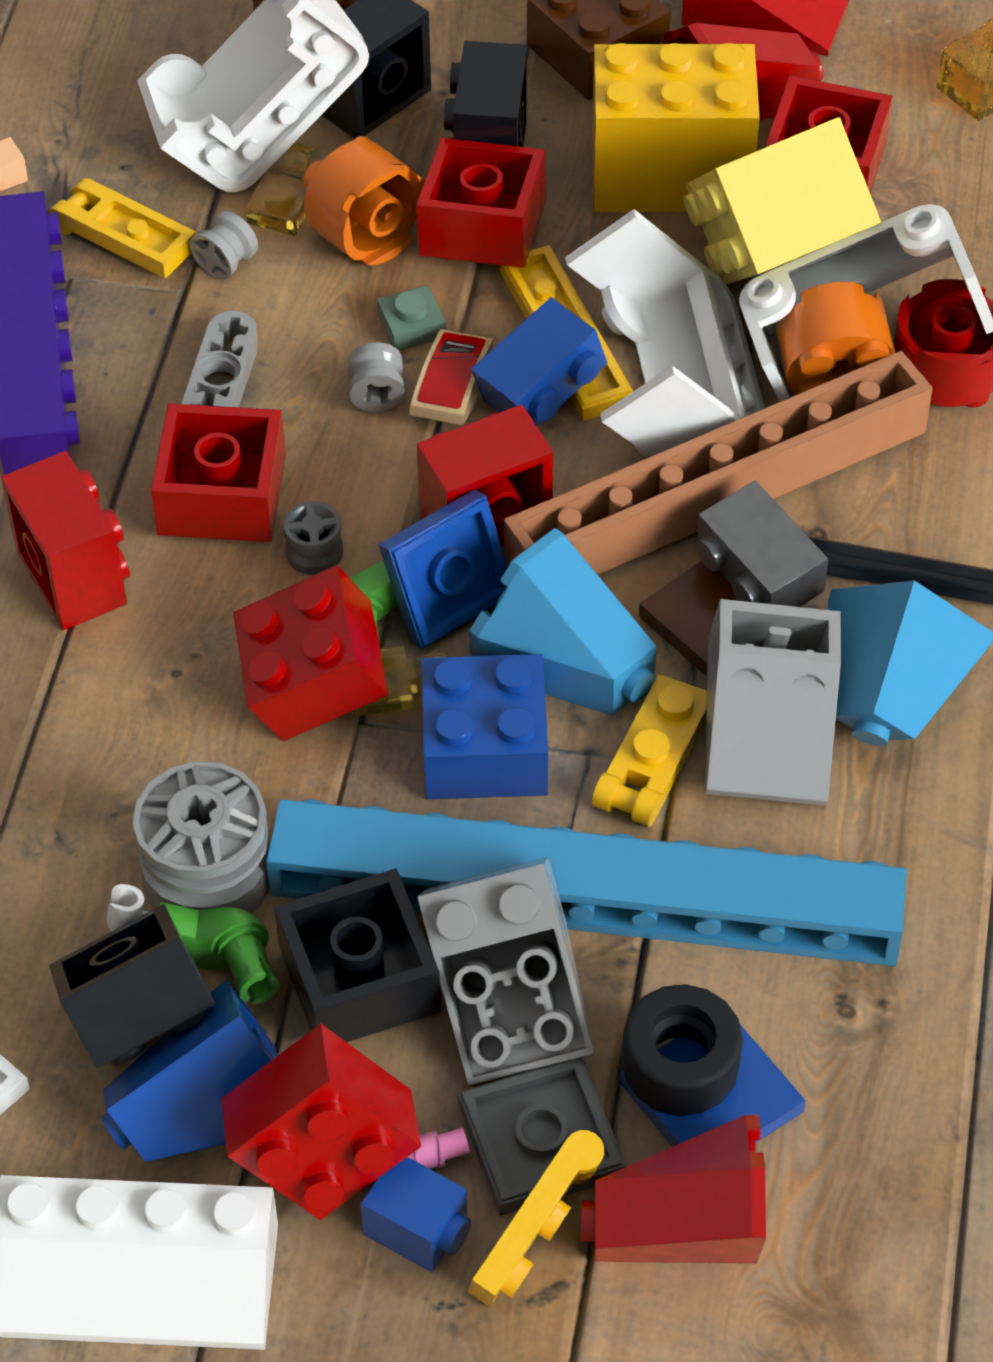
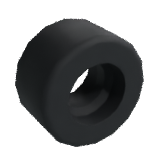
[622,984,743,1116]

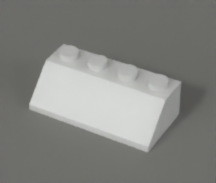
[0,1175,278,1350]

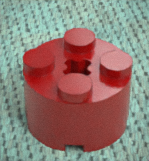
[893,279,993,408]

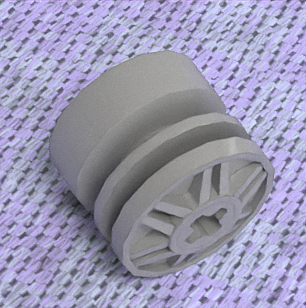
[132,761,270,913]

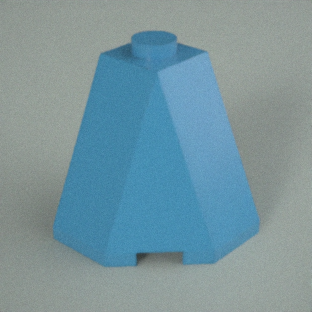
[469,528,657,716]
[828,580,993,746]

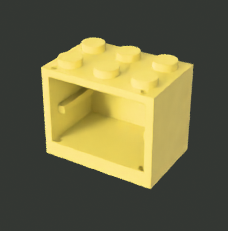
[683,117,881,284]

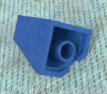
[101,980,278,1162]

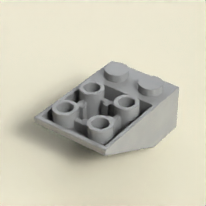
[705,599,841,806]
[417,857,595,1086]

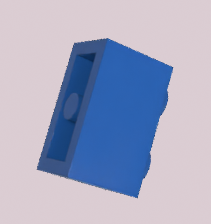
[471,297,608,427]

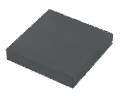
[458,1057,627,1216]

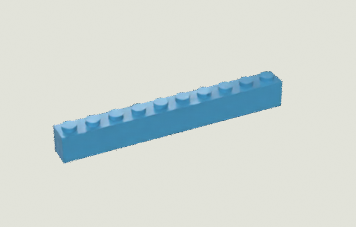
[266,799,907,966]

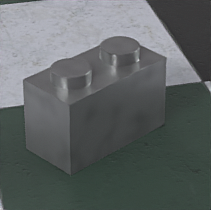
[696,480,828,607]

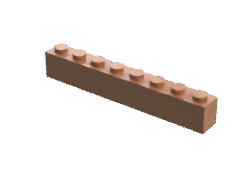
[504,350,933,575]

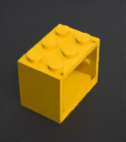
[592,43,760,212]

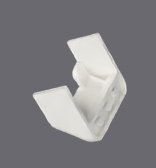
[739,204,993,402]
[565,209,765,458]

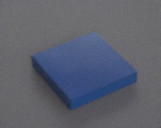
[378,489,508,649]
[620,1024,806,1147]

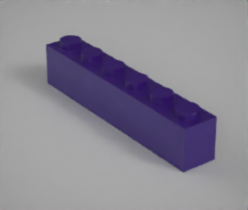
[0,191,80,475]

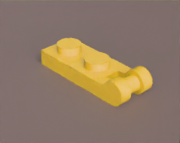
[48,178,196,279]
[592,674,707,827]
[467,1130,604,1307]

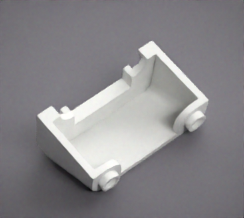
[137,0,369,192]

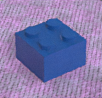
[421,654,548,800]

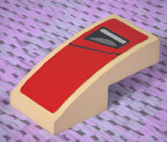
[409,329,494,425]

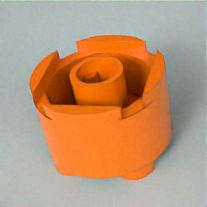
[303,136,425,265]
[774,282,895,395]

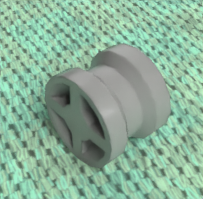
[190,211,259,280]
[348,342,405,413]

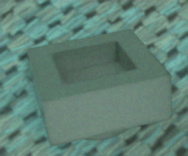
[377,285,446,350]

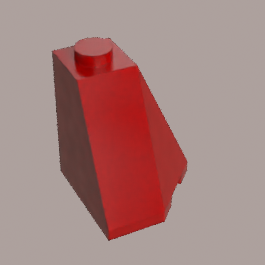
[664,23,823,121]
[581,1115,766,1264]

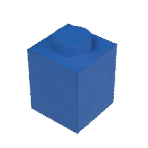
[361,1157,471,1272]

